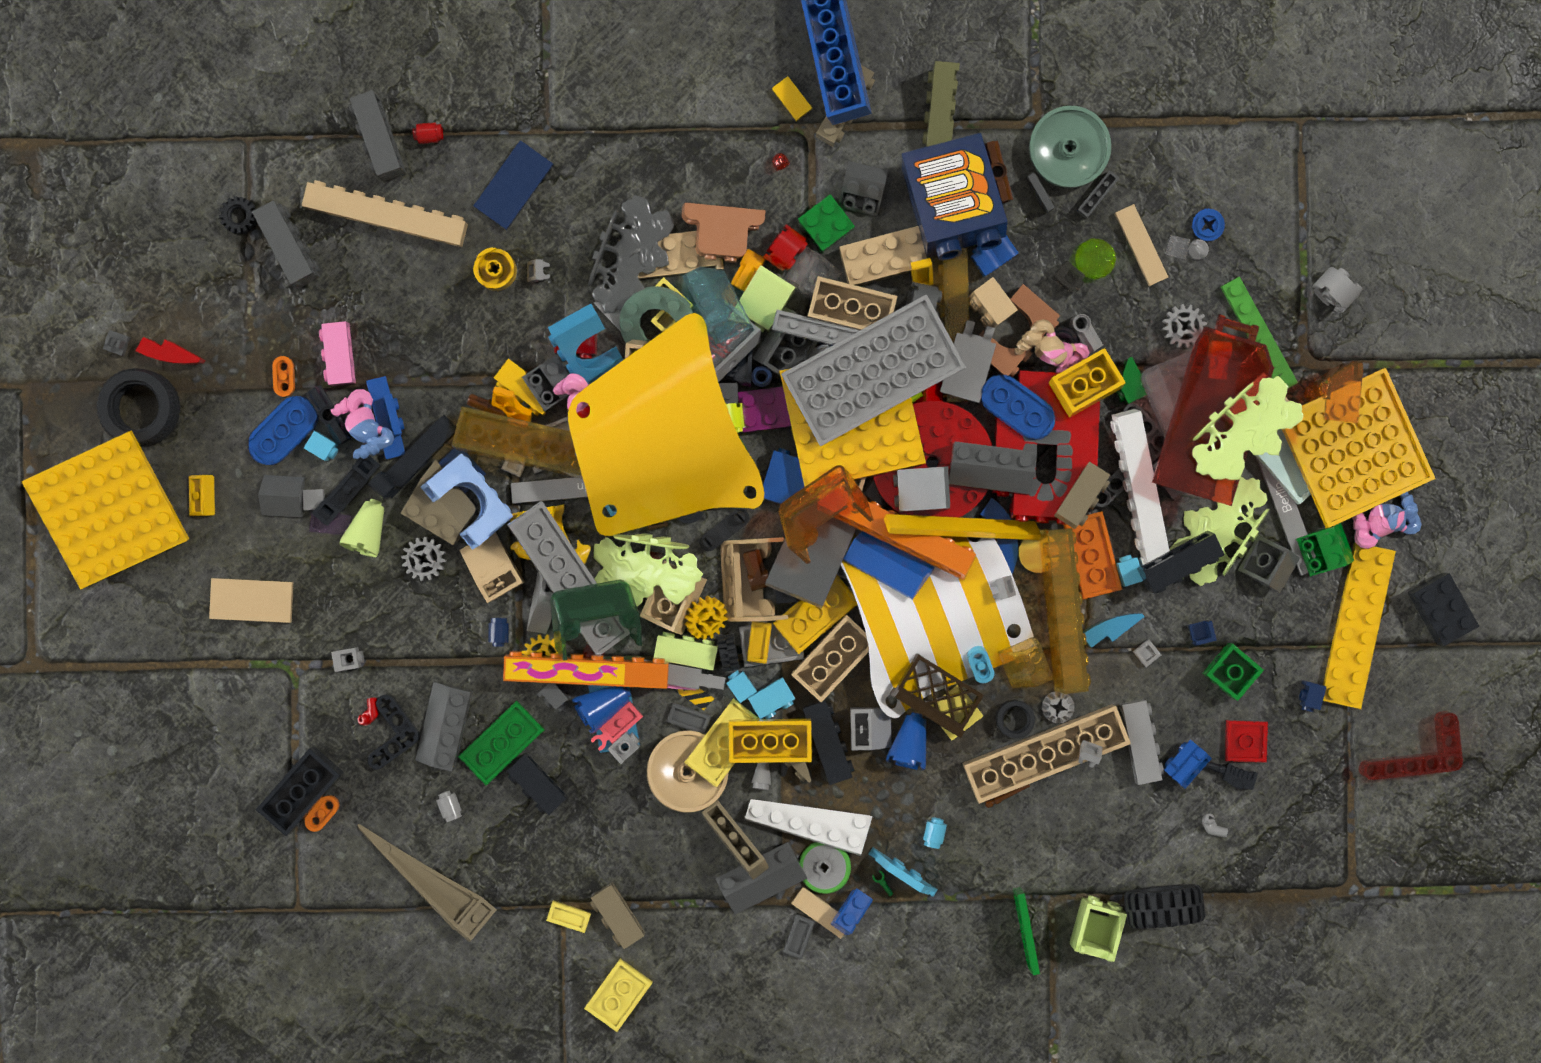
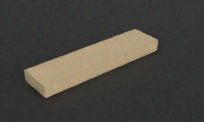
[1115,204,1168,286]

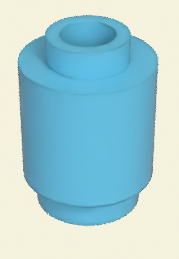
[923,817,947,849]

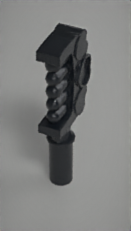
[1204,761,1258,790]

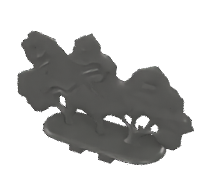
[588,195,674,313]

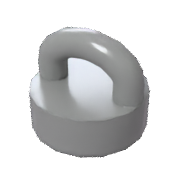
[1187,239,1209,260]

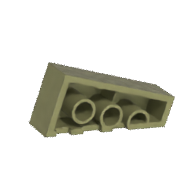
[922,61,960,147]

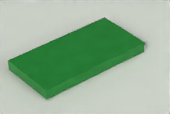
[458,701,545,786]
[1013,887,1040,975]

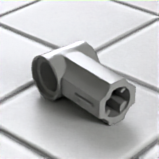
[1069,314,1103,354]

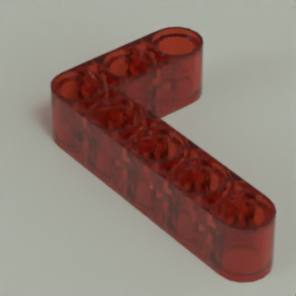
[1359,711,1463,780]

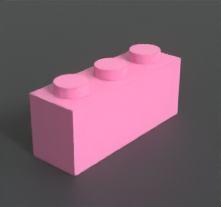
[319,321,356,386]

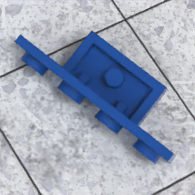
[366,376,405,459]

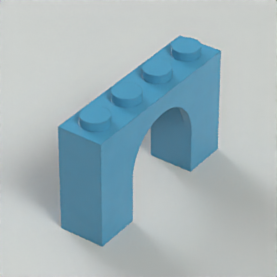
[548,304,624,384]

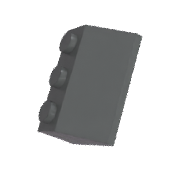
[752,307,818,377]

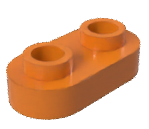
[272,356,295,397]
[305,795,339,832]

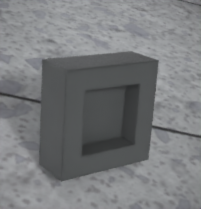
[103,330,131,356]

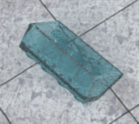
[682,267,753,345]

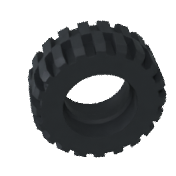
[1124,884,1206,929]

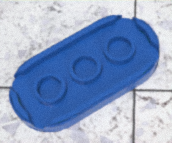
[981,375,1055,440]
[249,396,318,465]

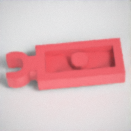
[591,701,643,751]

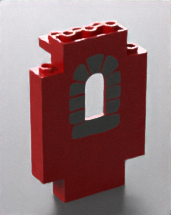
[992,370,1100,525]

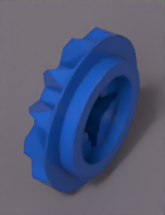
[1192,209,1225,241]

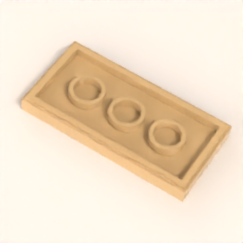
[209,578,294,623]

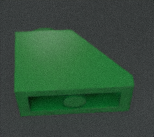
[1116,357,1150,405]

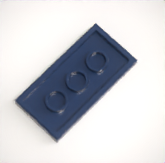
[474,140,554,230]

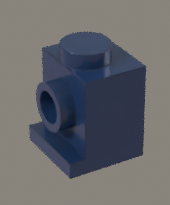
[1299,680,1326,712]

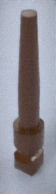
[985,784,1030,808]

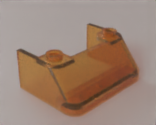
[1305,360,1363,423]
[778,465,873,564]

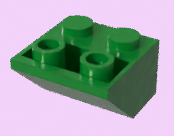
[1296,523,1355,576]

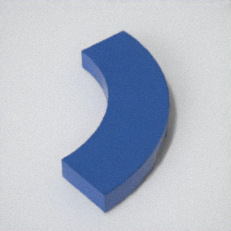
[980,498,1018,573]

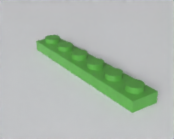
[1220,277,1298,388]

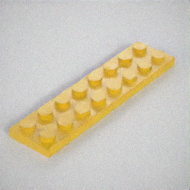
[1323,542,1396,709]

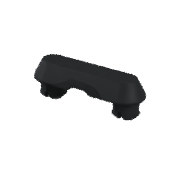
[699,509,749,551]

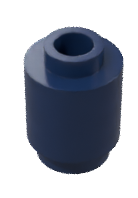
[751,366,772,388]
[488,618,509,647]

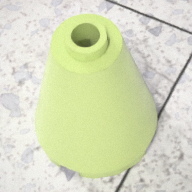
[339,499,384,558]

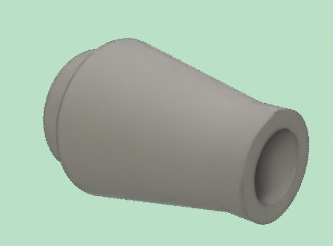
[751,762,771,790]

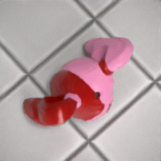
[553,374,590,418]

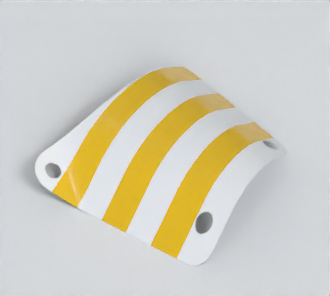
[841,529,1035,718]

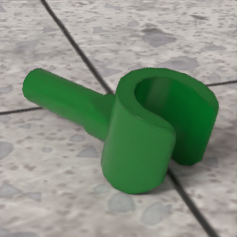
[872,870,893,897]

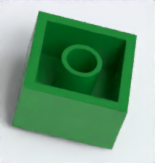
[798,194,855,254]
[1202,643,1264,701]

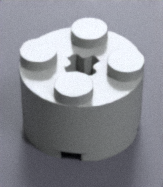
[1312,267,1363,313]

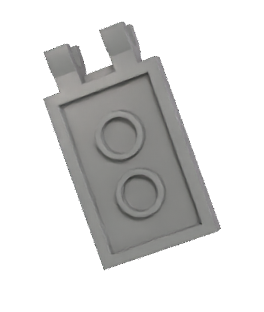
[940,320,996,403]

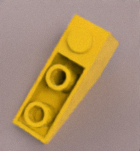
[494,359,546,416]

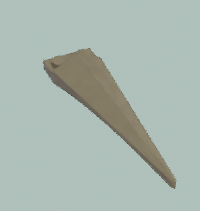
[357,824,497,942]

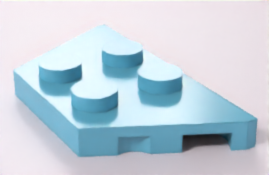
[868,847,938,896]

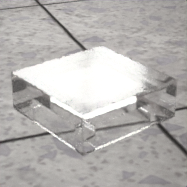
[1165,235,1190,260]

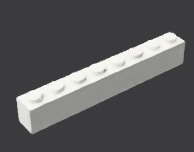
[1110,409,1170,567]

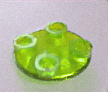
[1075,238,1116,279]

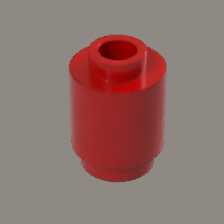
[413,122,443,144]

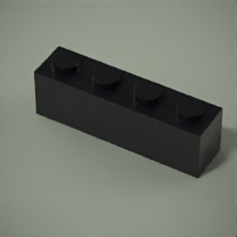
[1137,530,1225,593]
[802,699,855,785]

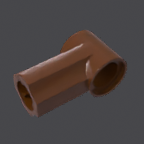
[742,549,768,592]

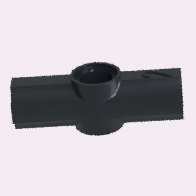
[306,385,352,446]

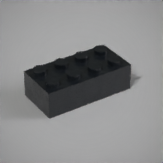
[256,746,344,836]

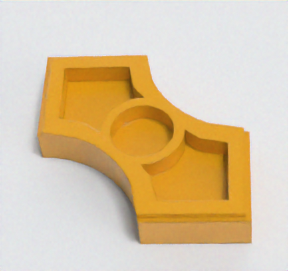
[491,386,532,428]

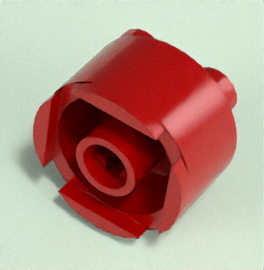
[763,224,808,272]

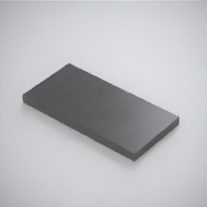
[765,486,868,609]

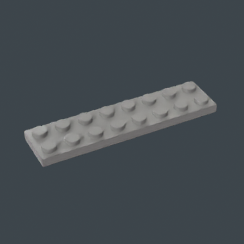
[507,501,630,655]

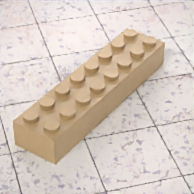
[962,704,1131,803]

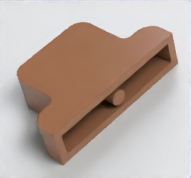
[682,203,765,263]

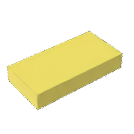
[546,900,591,933]

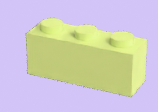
[654,632,718,670]

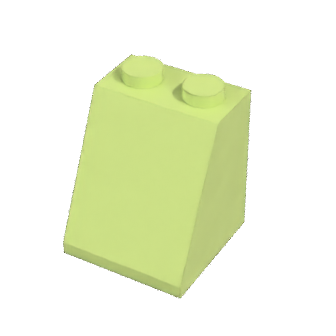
[734,265,795,333]

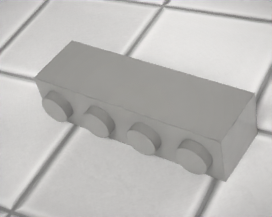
[1119,699,1164,785]

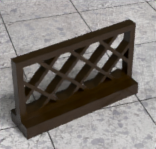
[890,654,984,738]

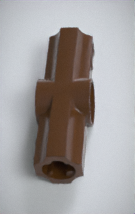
[984,141,1013,204]

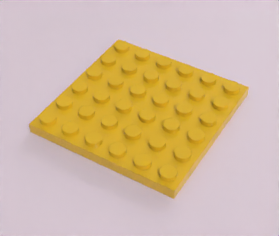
[780,368,926,491]
[1282,368,1436,528]
[22,430,189,590]

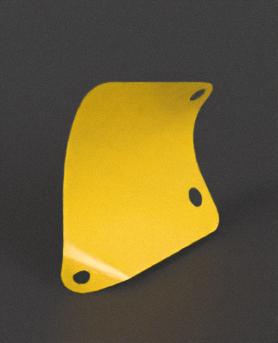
[568,313,764,536]

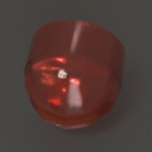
[772,153,790,171]

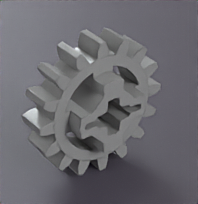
[1162,304,1207,349]
[401,537,447,581]

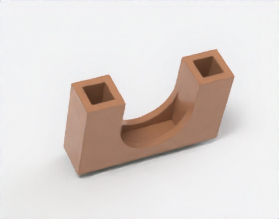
[978,284,1060,377]

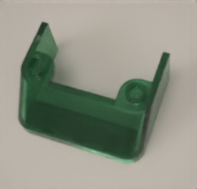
[550,579,642,661]

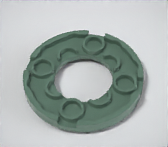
[619,286,693,343]

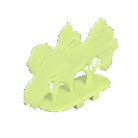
[1192,376,1303,480]
[1169,477,1270,586]
[593,533,703,607]

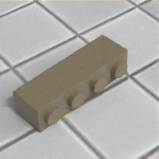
[701,800,769,880]

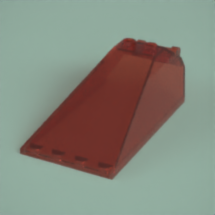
[1151,314,1274,506]

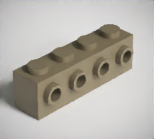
[816,65,876,147]

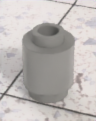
[436,790,462,822]

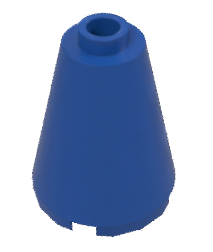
[572,686,631,734]
[886,712,926,770]

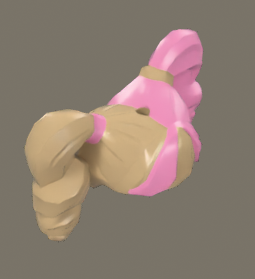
[1014,319,1090,373]

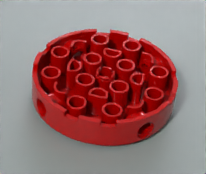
[873,401,992,518]

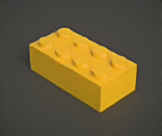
[729,719,812,763]

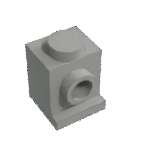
[331,647,364,672]
[608,731,640,764]

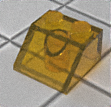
[998,636,1054,688]

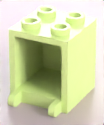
[1069,895,1127,962]

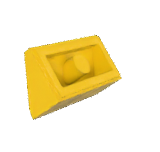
[189,475,215,516]

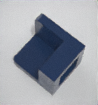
[1188,620,1217,645]

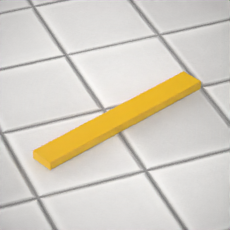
[884,514,1041,540]

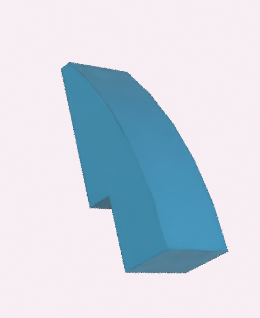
[1079,613,1145,648]

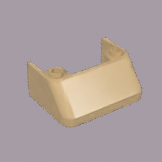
[720,537,788,622]

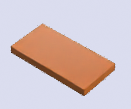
[1064,511,1123,600]

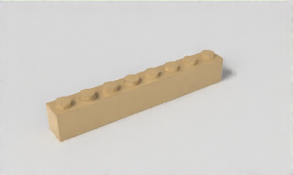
[302,180,468,247]

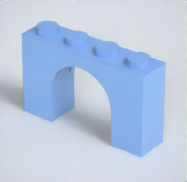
[420,453,513,550]

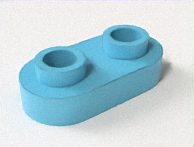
[967,646,994,683]

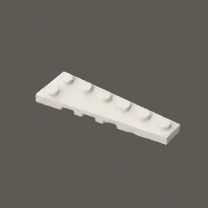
[745,799,872,856]

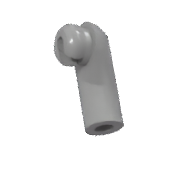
[1202,814,1228,838]

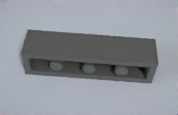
[1076,170,1119,219]

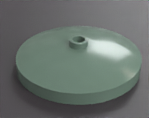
[1029,106,1111,188]

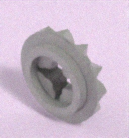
[1042,691,1074,723]

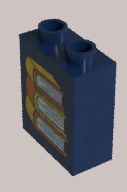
[902,133,1008,261]

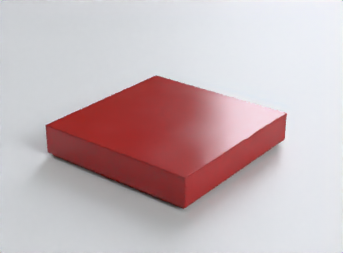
[1225,720,1268,762]

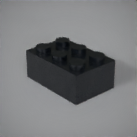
[1407,573,1479,646]

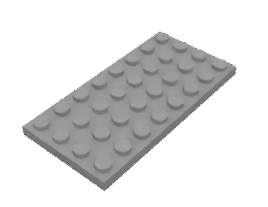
[781,294,966,447]

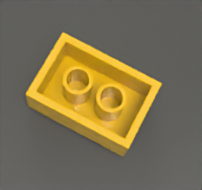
[1049,348,1126,418]

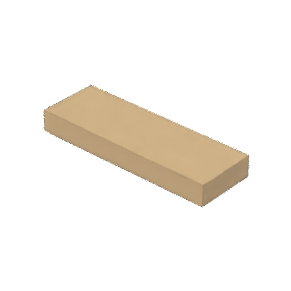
[791,886,844,939]

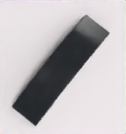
[311,456,381,527]

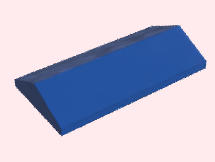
[843,531,935,600]

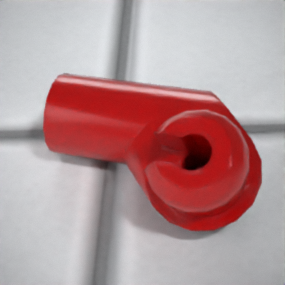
[358,697,378,726]

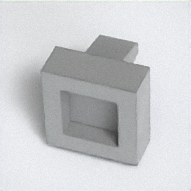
[527,259,550,282]
[990,575,1016,600]
[1079,740,1102,767]

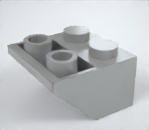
[850,707,891,750]

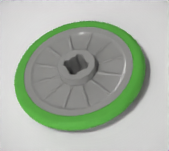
[799,842,851,894]

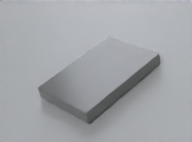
[739,622,804,667]

